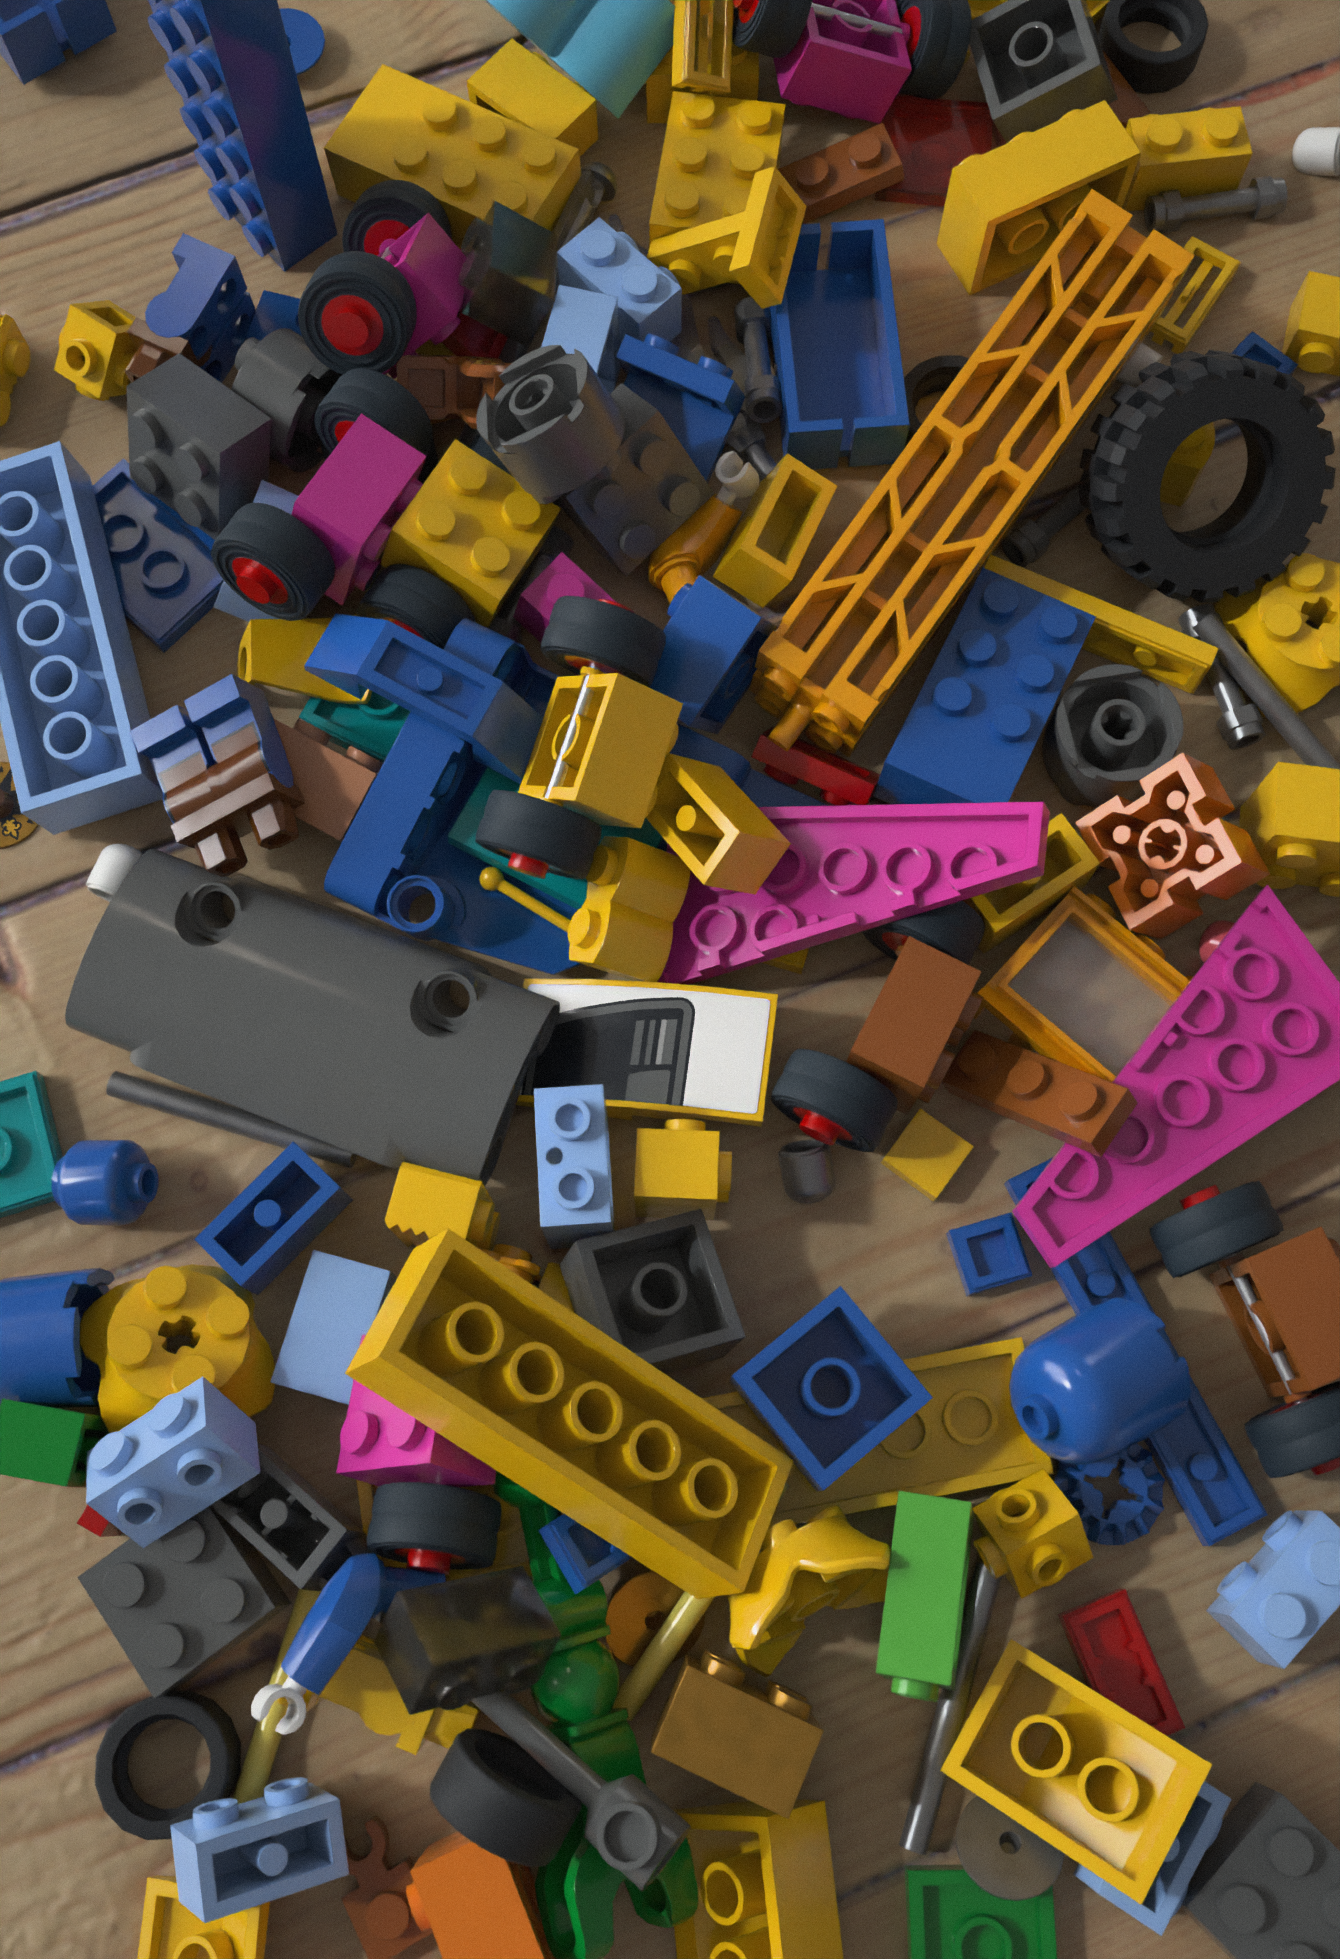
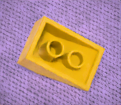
[940,1639,1212,1905]

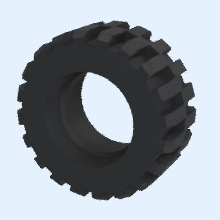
[1078,350,1336,603]

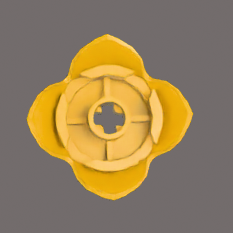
[1214,553,1340,717]
[80,1264,275,1433]
[726,1505,891,1677]

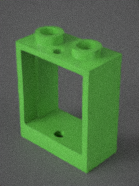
[876,1491,974,1702]

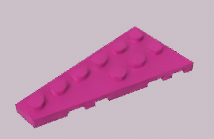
[657,802,1050,985]
[1012,885,1340,1268]

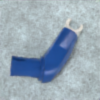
[251,1553,446,1735]

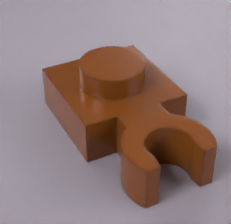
[341,1815,433,1959]

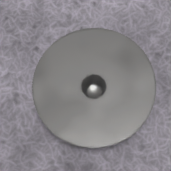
[956,1795,1064,1901]

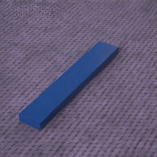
[1004,1158,1268,1546]

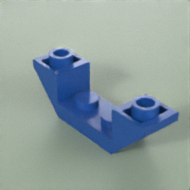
[304,613,543,785]

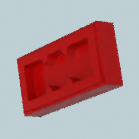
[1057,1588,1185,1736]

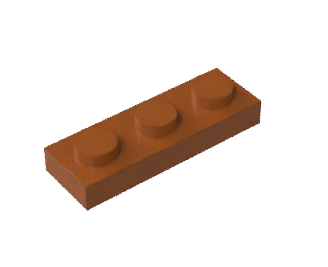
[941,1030,1138,1157]

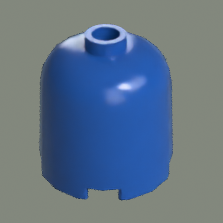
[0,1268,114,1408]
[1009,1297,1191,1466]

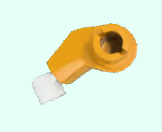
[648,451,759,604]

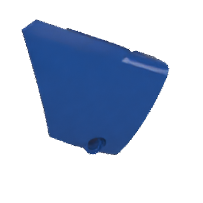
[324,618,828,976]

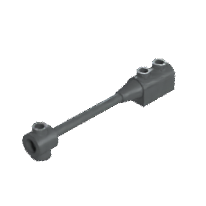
[210,1443,691,1891]

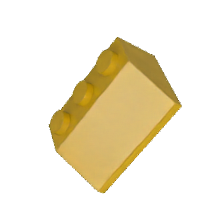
[674,1799,844,1959]

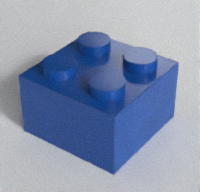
[649,575,778,734]
[729,1286,933,1492]

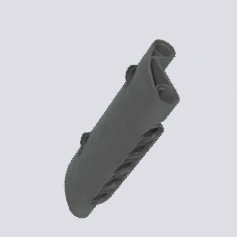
[65,848,560,1186]

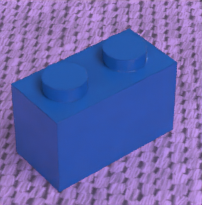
[194,1141,353,1295]

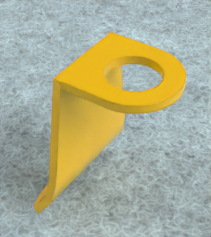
[237,614,373,704]

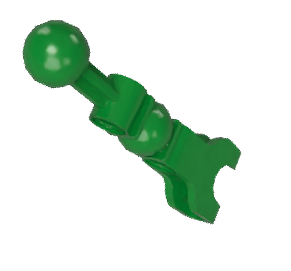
[491,1471,698,1959]

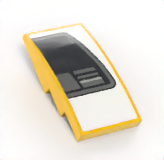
[516,979,778,1127]

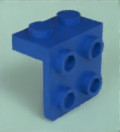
[616,333,746,483]

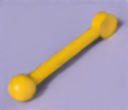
[479,866,571,933]

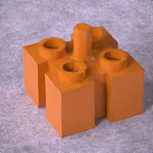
[1075,753,1270,939]

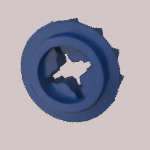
[1054,1443,1165,1545]

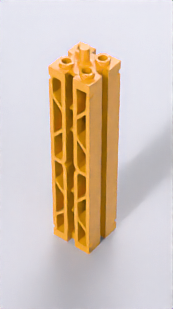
[750,189,1195,757]

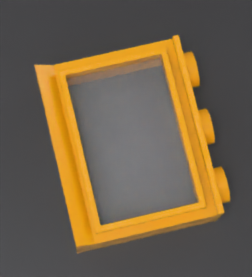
[974,886,1193,1082]

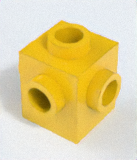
[54,300,137,401]
[972,1468,1093,1599]

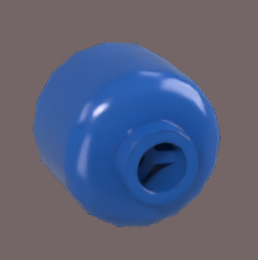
[52,1140,159,1225]

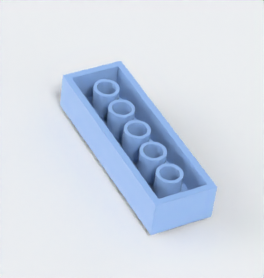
[0,441,163,835]

